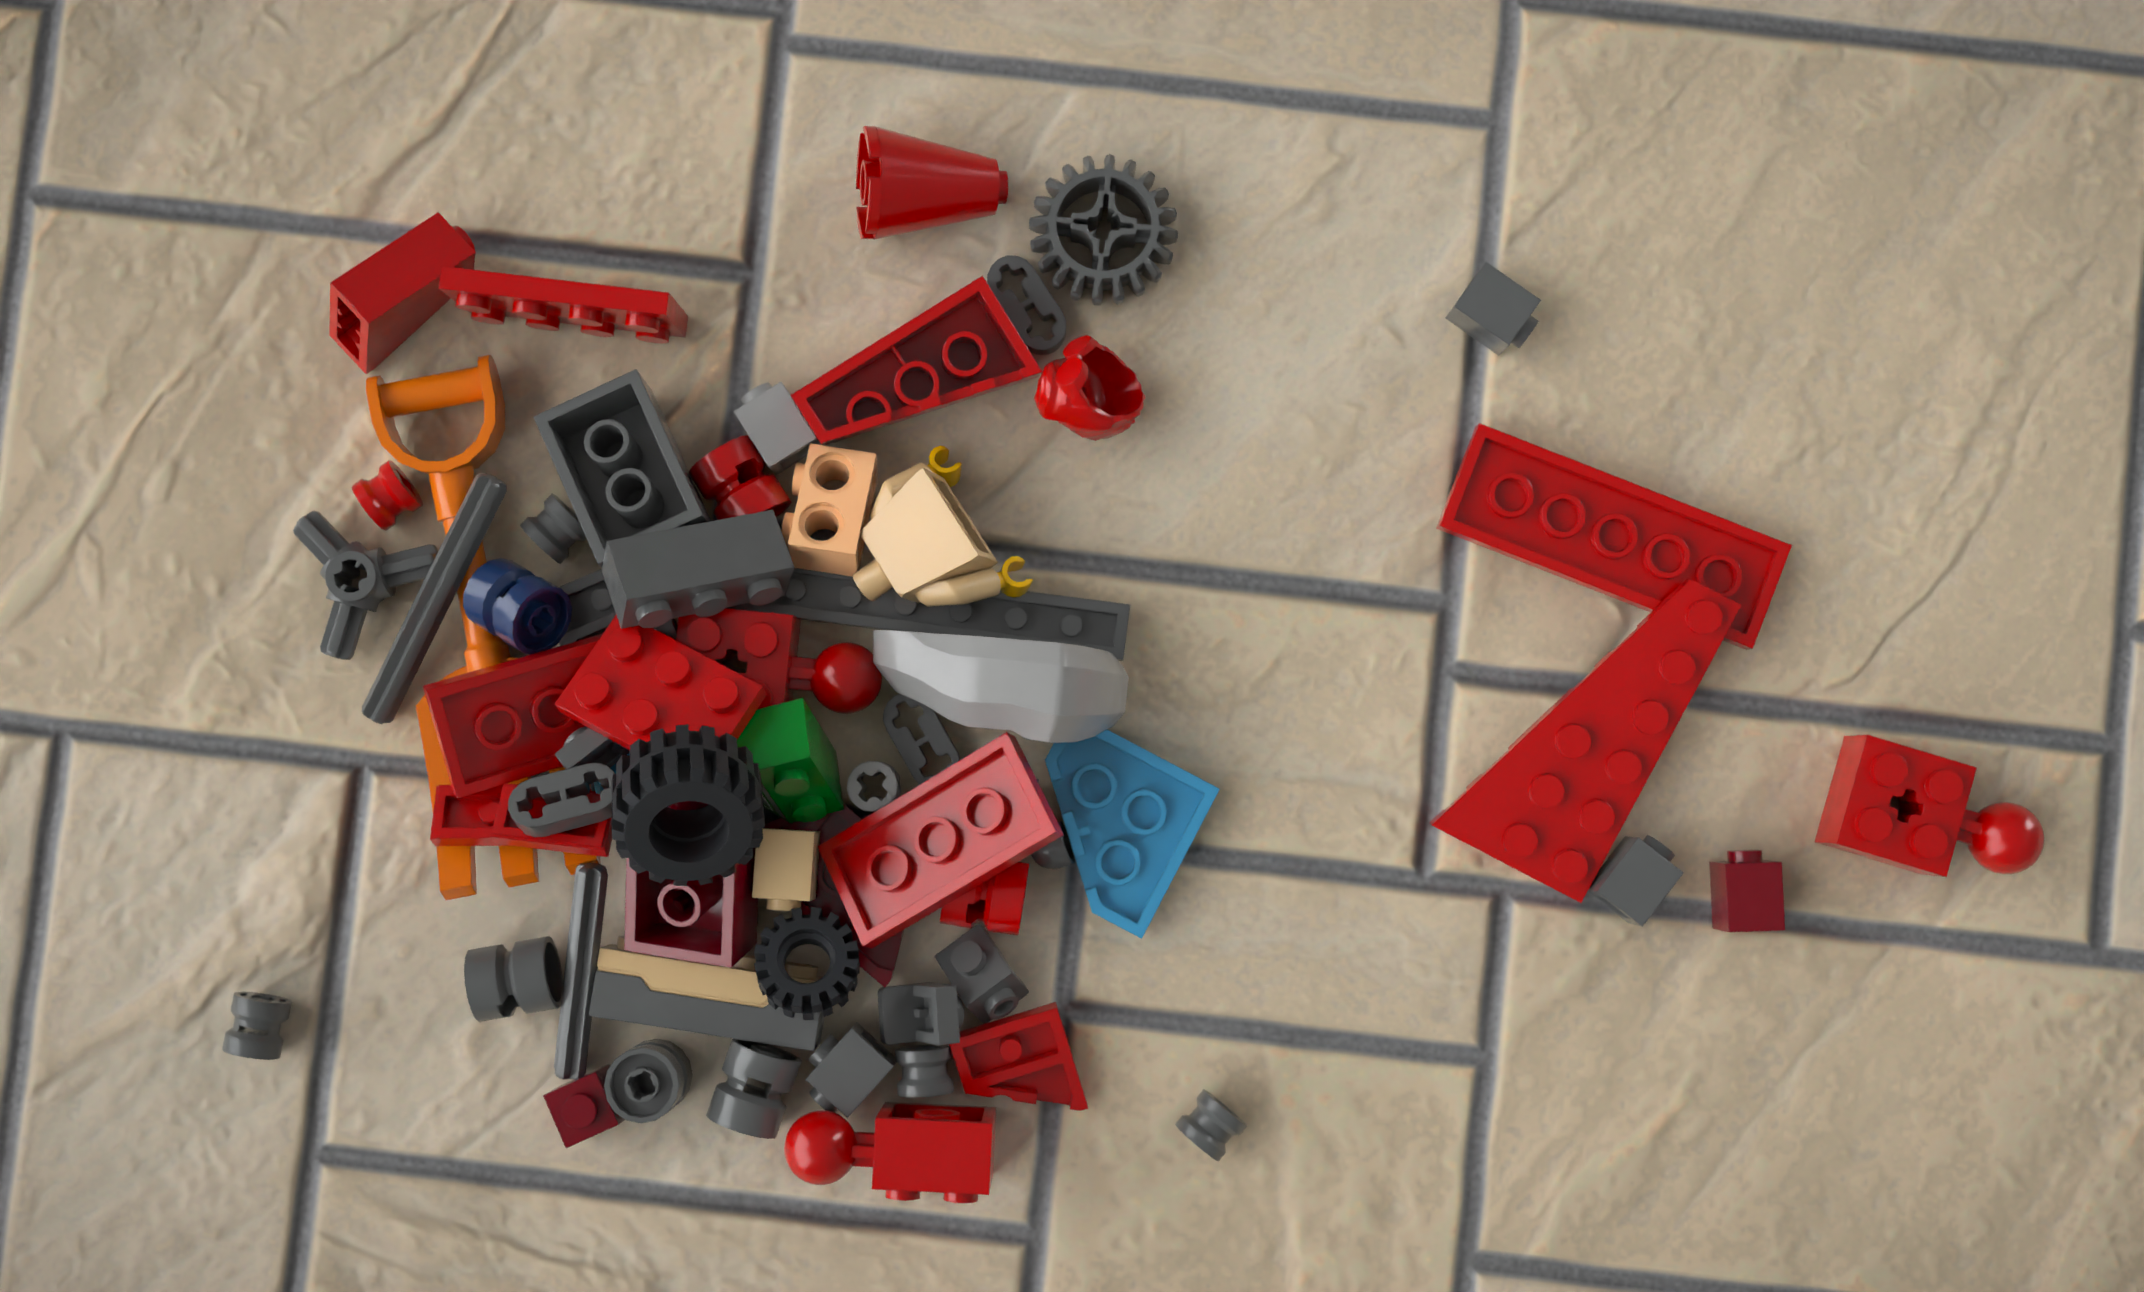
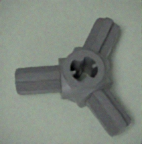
[293,511,438,660]

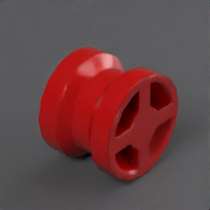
[351,460,423,531]

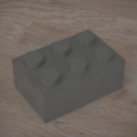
[534,369,711,568]

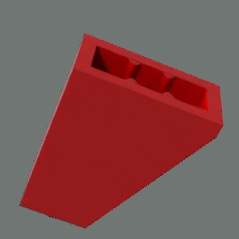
[329,212,476,374]

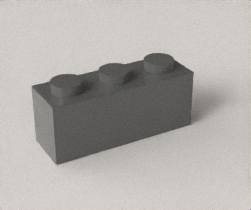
[601,510,794,629]

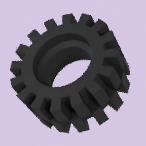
[754,907,860,1020]

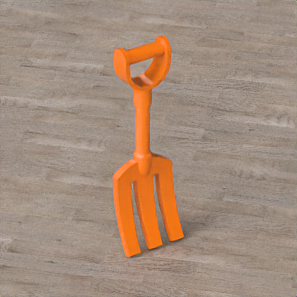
[366,355,601,900]

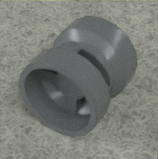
[222,992,292,1060]

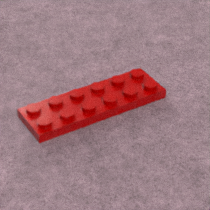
[1436,423,1792,650]

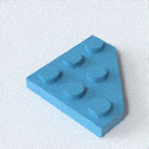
[1045,729,1220,939]

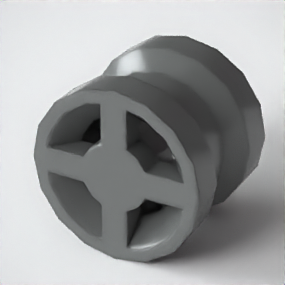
[520,494,587,564]
[895,1044,954,1097]
[1175,1089,1247,1161]

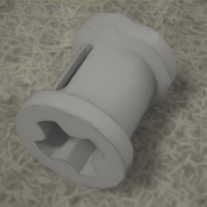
[847,761,901,812]

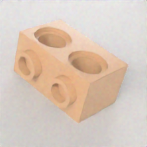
[781,443,879,577]

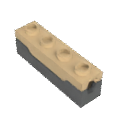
[589,936,824,1051]

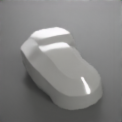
[873,630,1129,743]

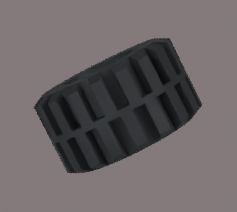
[612,724,765,886]

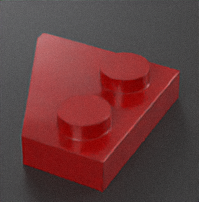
[950,1002,1088,1111]

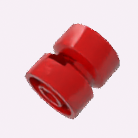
[688,435,792,520]
[940,862,1030,936]

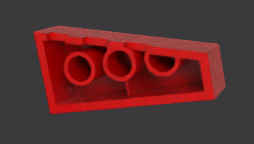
[790,275,1042,446]

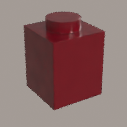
[1709,850,1785,932]
[543,1064,625,1148]

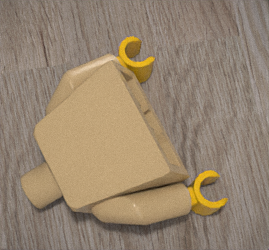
[853,446,1033,607]

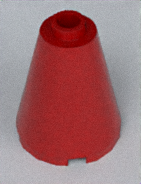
[856,126,1008,240]

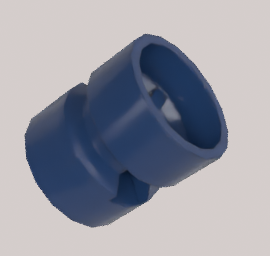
[463,558,572,655]

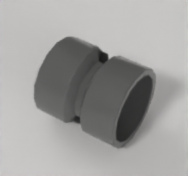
[464,936,563,1022]
[604,1039,693,1123]
[706,1039,802,1139]

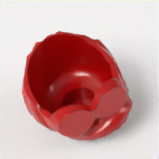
[1034,335,1146,441]

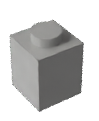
[734,382,821,475]

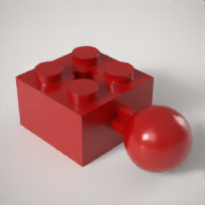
[676,608,882,714]
[1814,735,2044,877]
[784,1102,997,1203]

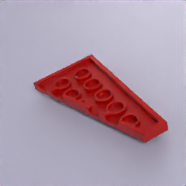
[1429,579,1742,903]

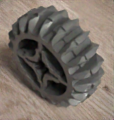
[1029,154,1178,306]

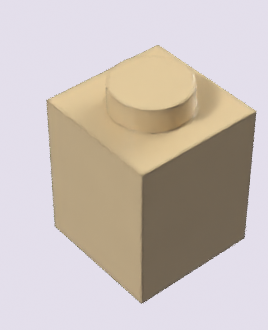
[752,828,820,911]

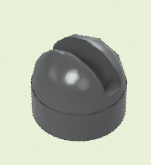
[1031,821,1075,869]

